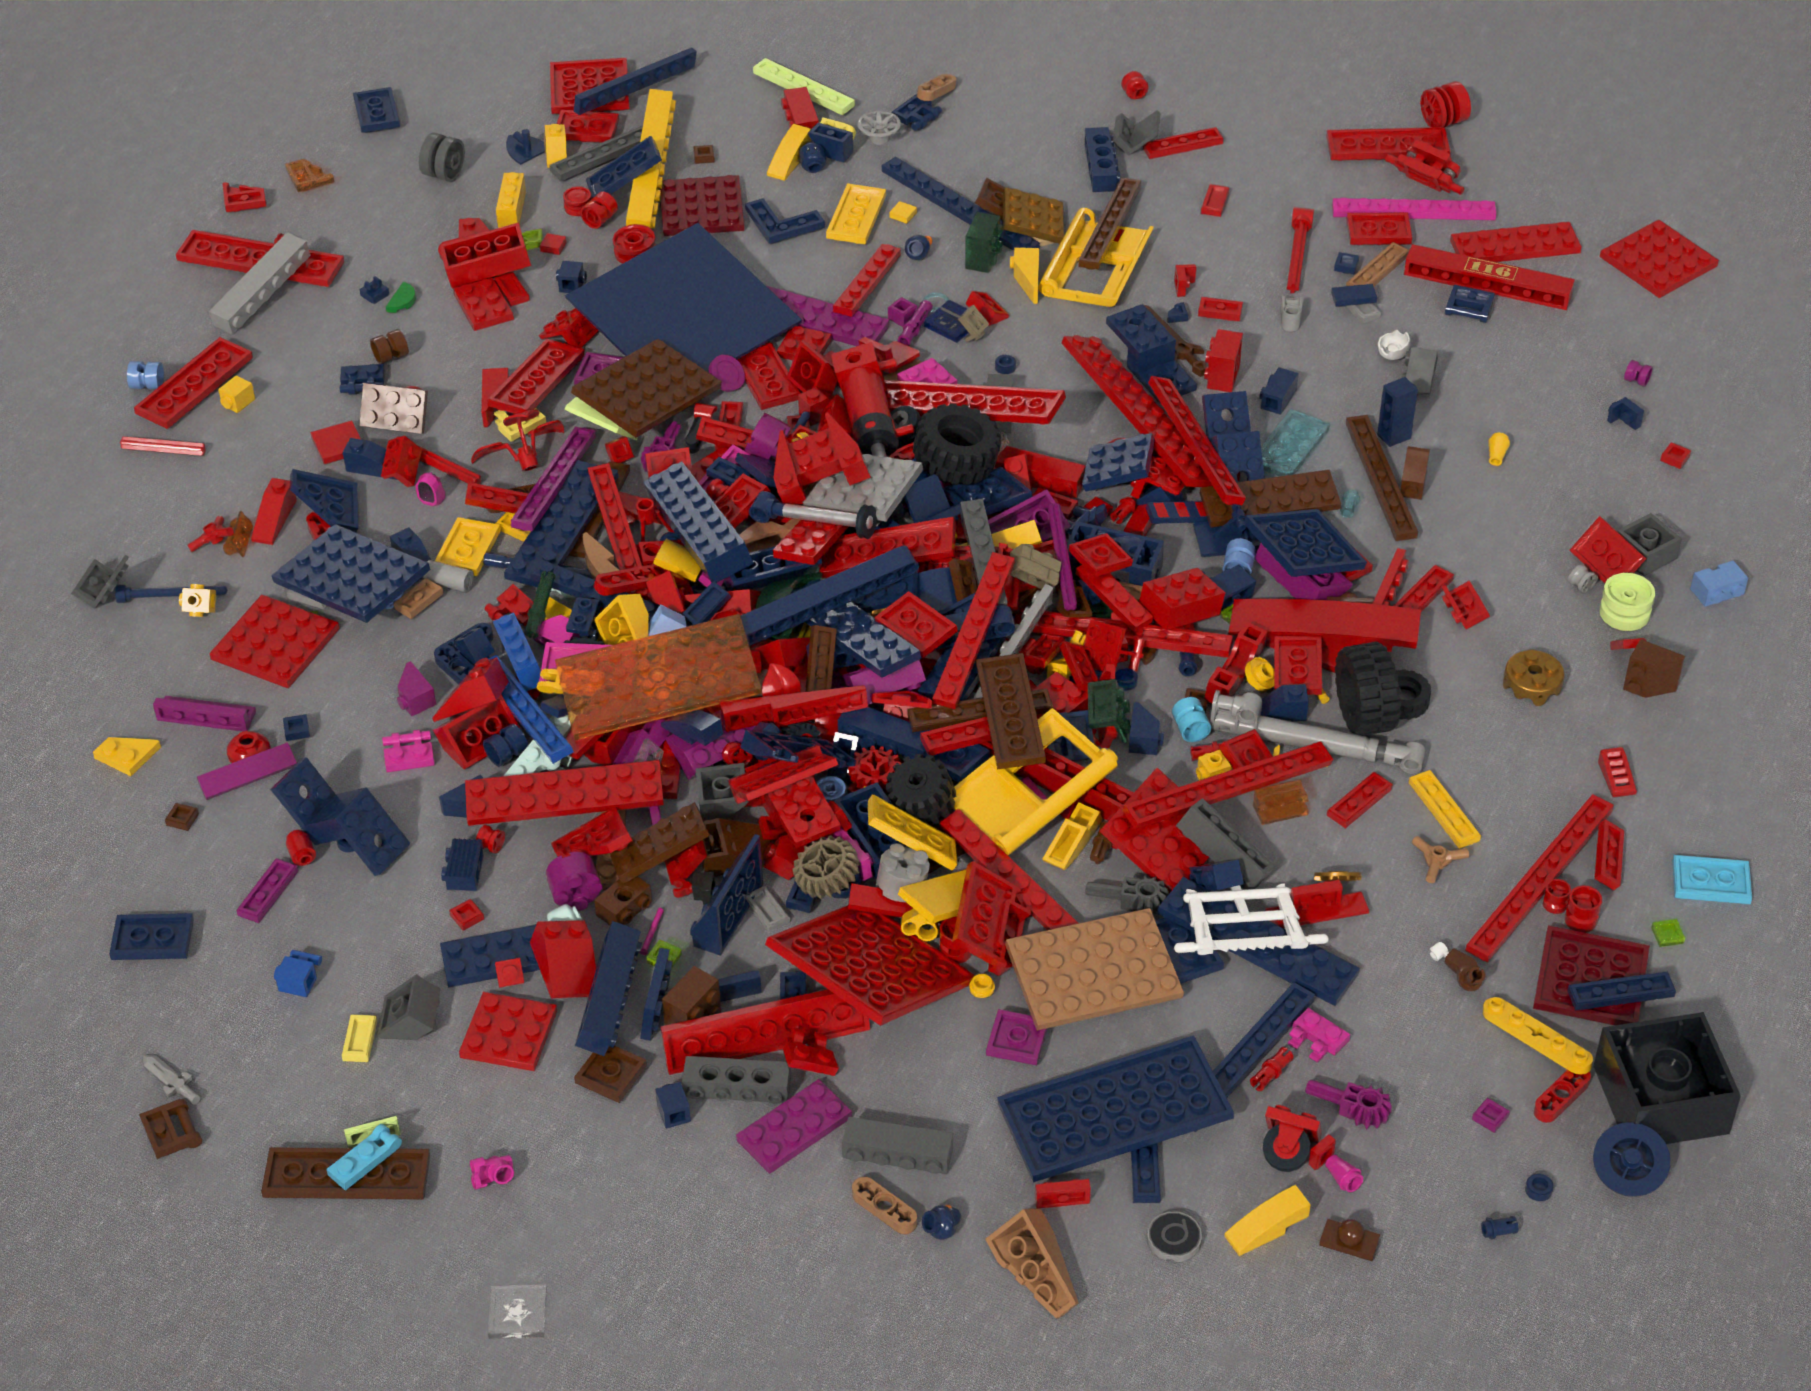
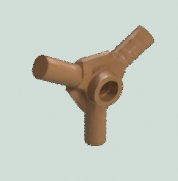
[1412,836,1469,883]

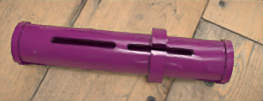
[897,300,933,346]

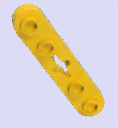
[1482,997,1593,1074]

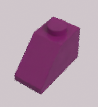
[397,661,436,716]

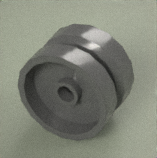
[419,132,465,182]

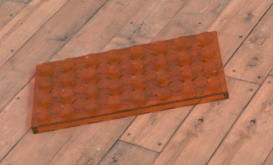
[555,614,762,740]

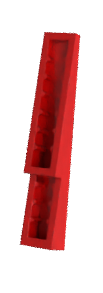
[719,685,868,732]

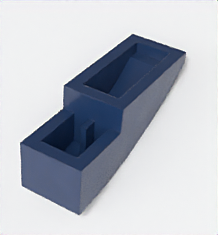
[661,709,723,746]

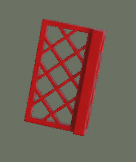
[728,745,838,804]

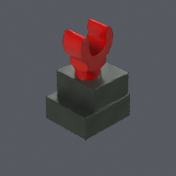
[673,872,716,905]

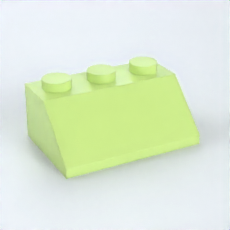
[564,397,638,440]

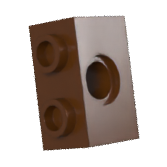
[594,876,652,925]

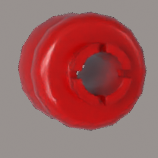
[1121,71,1149,100]

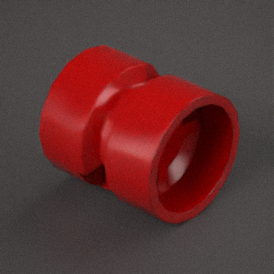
[580,192,618,229]
[1565,885,1602,933]
[940,916,972,964]

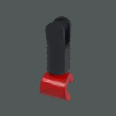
[685,403,718,454]

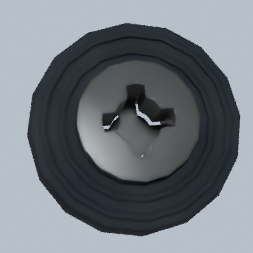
[890,406,921,443]

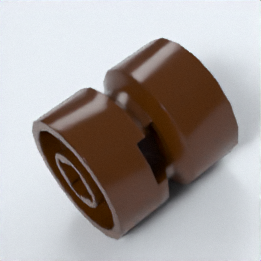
[370,329,409,364]

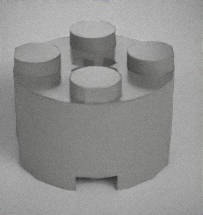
[876,844,930,902]

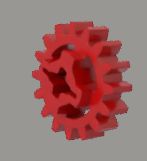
[848,746,901,790]

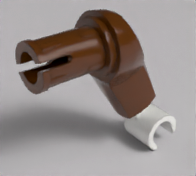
[1430,942,1485,991]

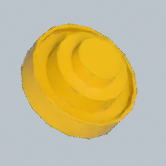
[1245,657,1274,692]

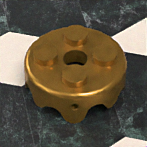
[1503,650,1564,706]

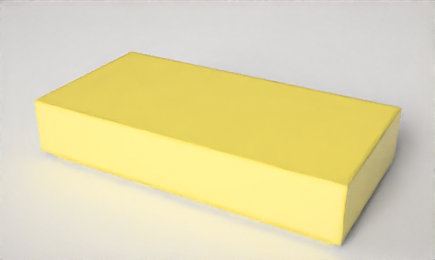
[342,1015,377,1062]

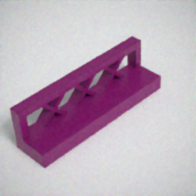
[153,696,256,731]

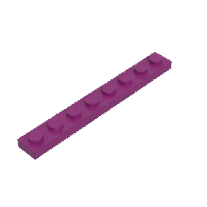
[511,426,596,531]

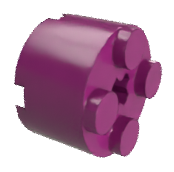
[745,413,791,460]
[546,852,602,911]

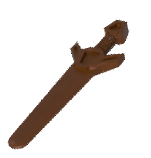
[1144,305,1206,377]

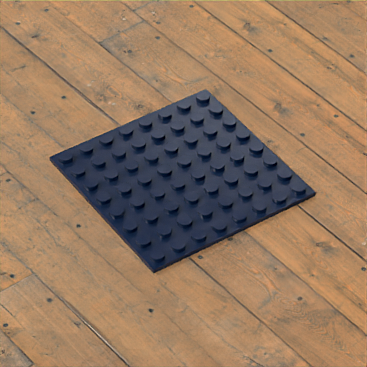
[565,223,802,373]

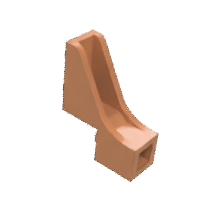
[739,518,801,553]

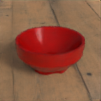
[227,731,271,763]

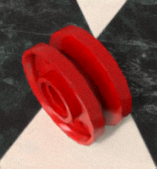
[612,224,656,264]

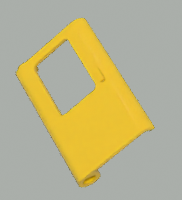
[1038,208,1154,307]
[953,708,1118,856]

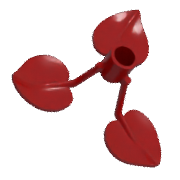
[471,409,564,472]
[619,494,674,550]
[750,663,842,766]

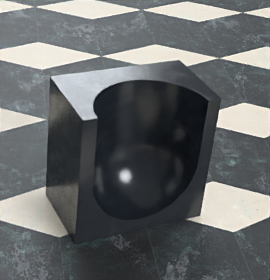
[1593,1012,1741,1144]

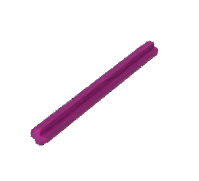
[1048,503,1077,611]

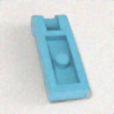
[327,1124,402,1190]

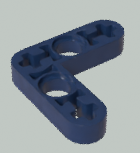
[434,623,493,684]

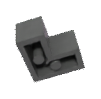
[1402,347,1438,395]

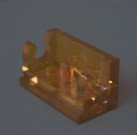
[1253,780,1309,825]

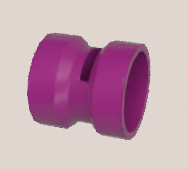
[1624,360,1653,387]

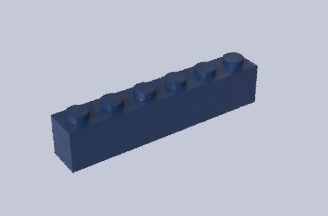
[575,921,642,1056]

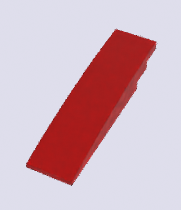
[1228,599,1421,652]

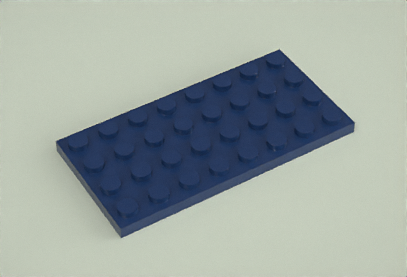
[997,1035,1234,1183]

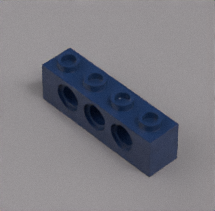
[1084,127,1120,192]

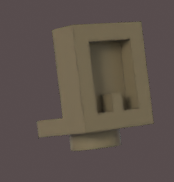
[958,305,989,342]

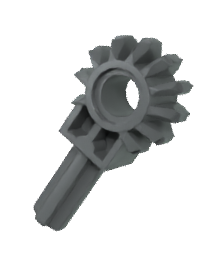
[1085,875,1169,915]

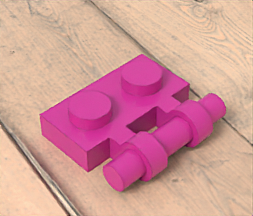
[382,729,435,772]

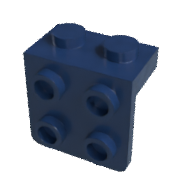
[904,474,961,523]

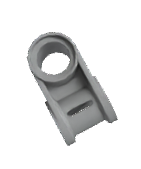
[1281,295,1303,332]

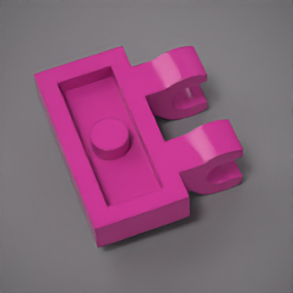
[1288,1008,1351,1063]

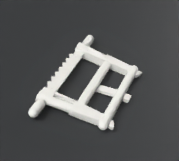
[1174,883,1329,955]

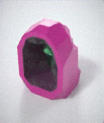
[415,472,445,506]

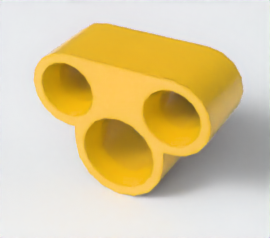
[901,908,938,941]

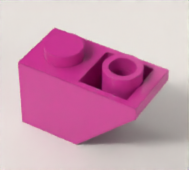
[528,615,580,646]

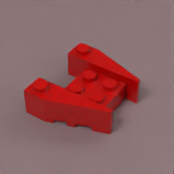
[773,412,871,505]

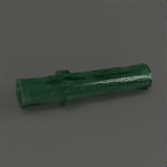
[524,571,556,638]

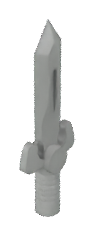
[143,1054,201,1105]

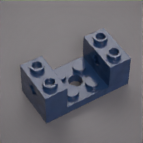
[1067,521,1164,586]

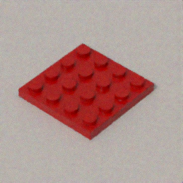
[550,58,630,114]
[1600,219,1719,298]
[209,594,340,689]
[1099,768,1209,894]

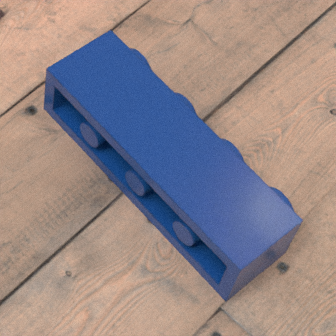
[493,612,541,691]

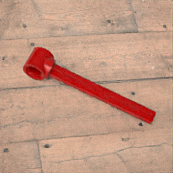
[1287,207,1314,293]

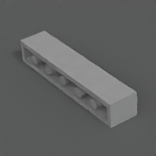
[209,232,310,335]

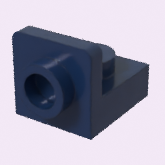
[1607,397,1644,430]

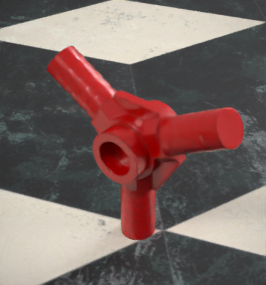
[187,516,234,552]

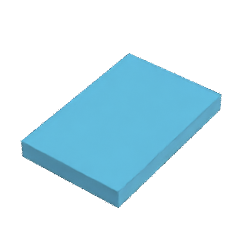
[1672,855,1752,904]

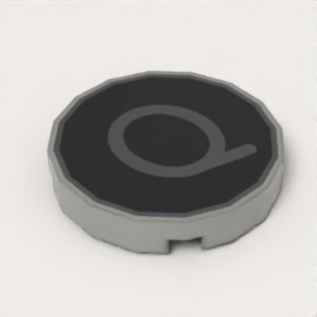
[1147,1212,1202,1262]

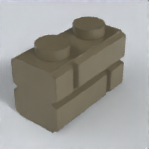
[1010,544,1061,589]

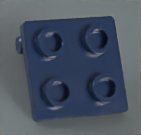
[1193,504,1246,557]

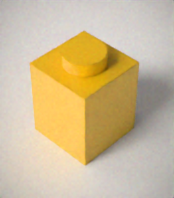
[218,375,255,413]

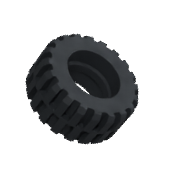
[913,404,1001,485]
[1335,642,1401,736]

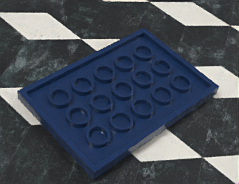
[271,524,431,623]

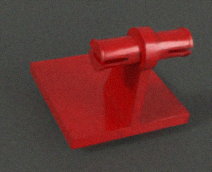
[1083,619,1145,672]

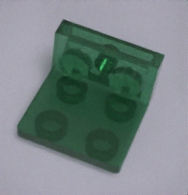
[1088,679,1131,743]

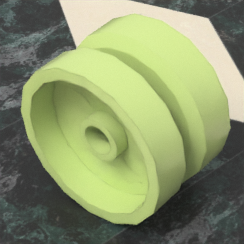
[1599,573,1655,631]

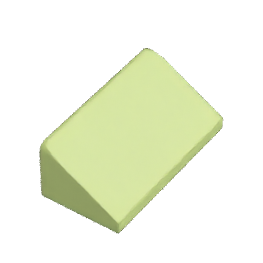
[344,1116,401,1148]

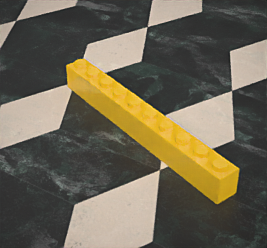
[626,89,676,229]

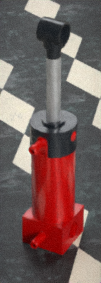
[831,342,914,521]

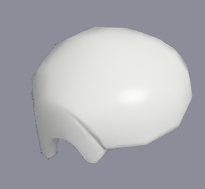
[1377,330,1410,360]

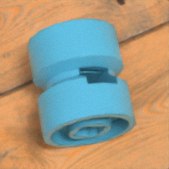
[1172,697,1211,742]

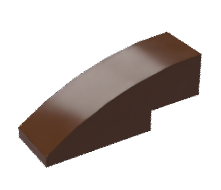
[1052,581,1092,617]

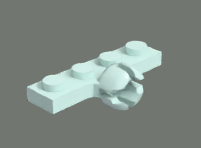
[504,713,579,776]

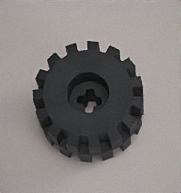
[886,754,956,825]

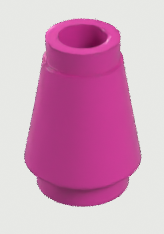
[1325,1155,1363,1192]

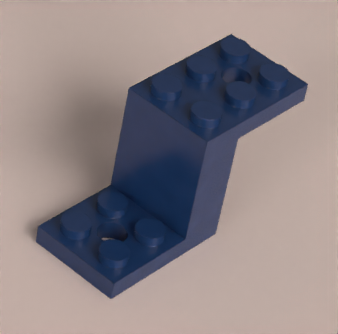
[270,757,410,876]

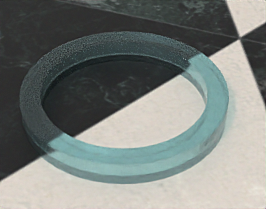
[923,293,949,312]

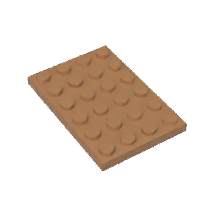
[1005,908,1184,1031]

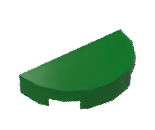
[386,282,416,313]

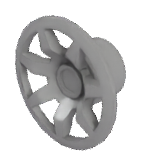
[858,111,901,145]

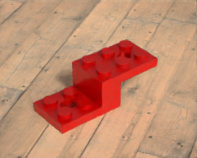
[745,759,841,848]

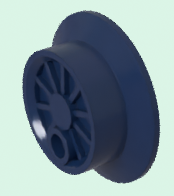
[1593,1122,1671,1197]

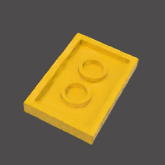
[435,517,501,576]

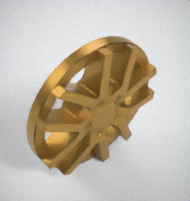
[1314,871,1362,881]

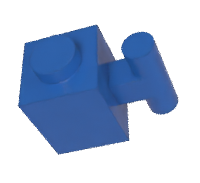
[274,950,322,997]

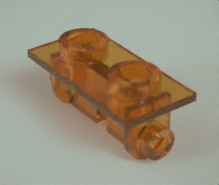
[223,511,253,557]

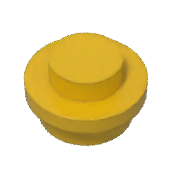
[969,974,995,998]

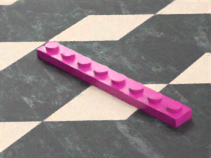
[1332,198,1496,220]

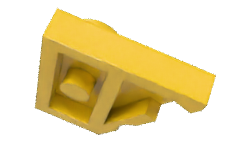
[93,737,161,776]

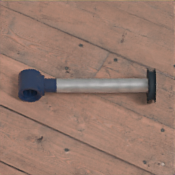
[749,491,877,539]

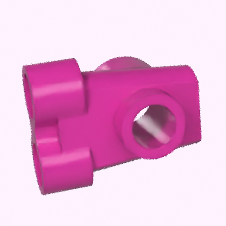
[470,1155,514,1190]

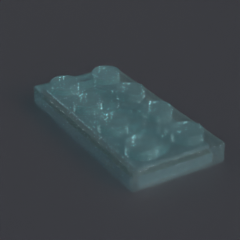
[1261,409,1330,476]

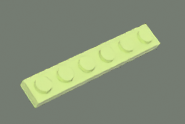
[753,58,855,115]

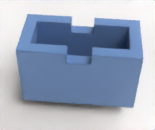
[1690,561,1748,607]

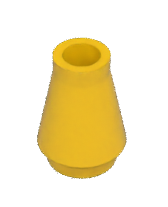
[1488,432,1510,466]

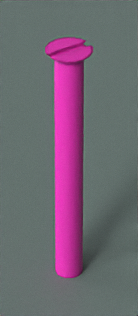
[639,908,664,955]

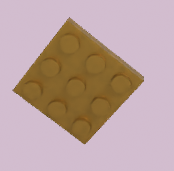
[1003,187,1064,244]

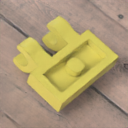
[494,408,546,442]

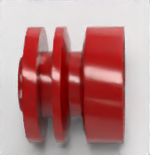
[1420,81,1471,128]

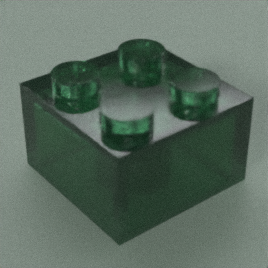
[965,212,1003,273]

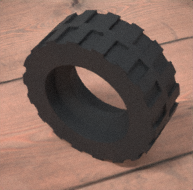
[1395,669,1431,720]

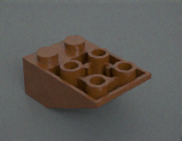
[701,818,773,877]

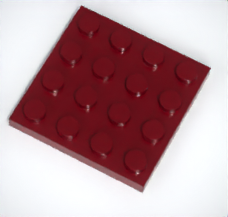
[660,175,744,236]
[1533,925,1650,1026]

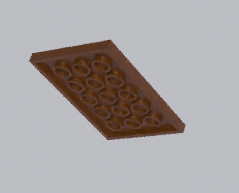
[571,339,722,438]

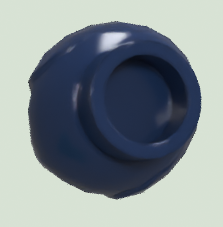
[905,235,932,261]
[922,1205,961,1240]

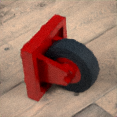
[1263,1105,1322,1172]

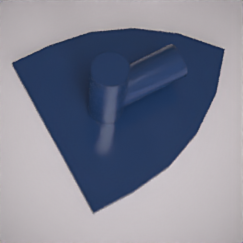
[506,129,545,165]

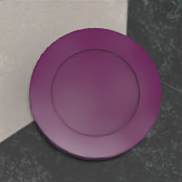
[709,355,745,392]

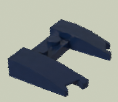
[741,730,856,768]

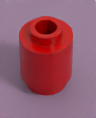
[286,830,316,866]

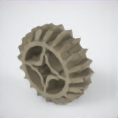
[792,835,860,900]

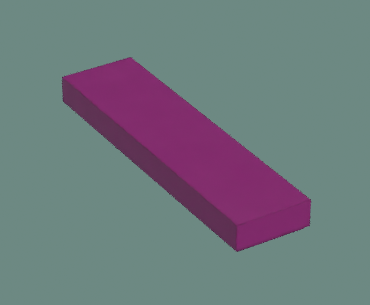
[197,742,297,800]

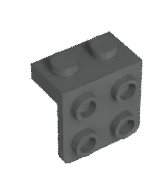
[1113,110,1161,155]
[71,555,129,609]

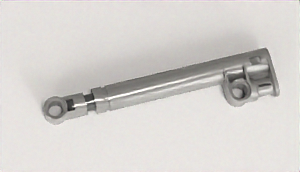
[1210,690,1426,774]

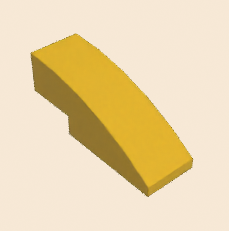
[767,124,811,181]
[1043,802,1102,871]
[1224,1184,1311,1256]

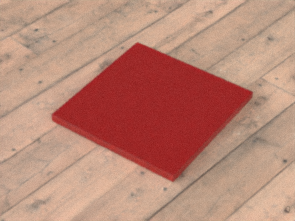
[765,905,975,1026]

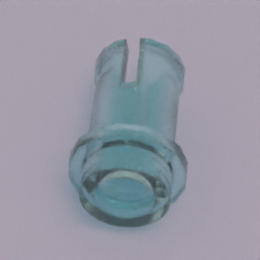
[1340,490,1360,518]

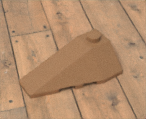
[985,1209,1079,1319]

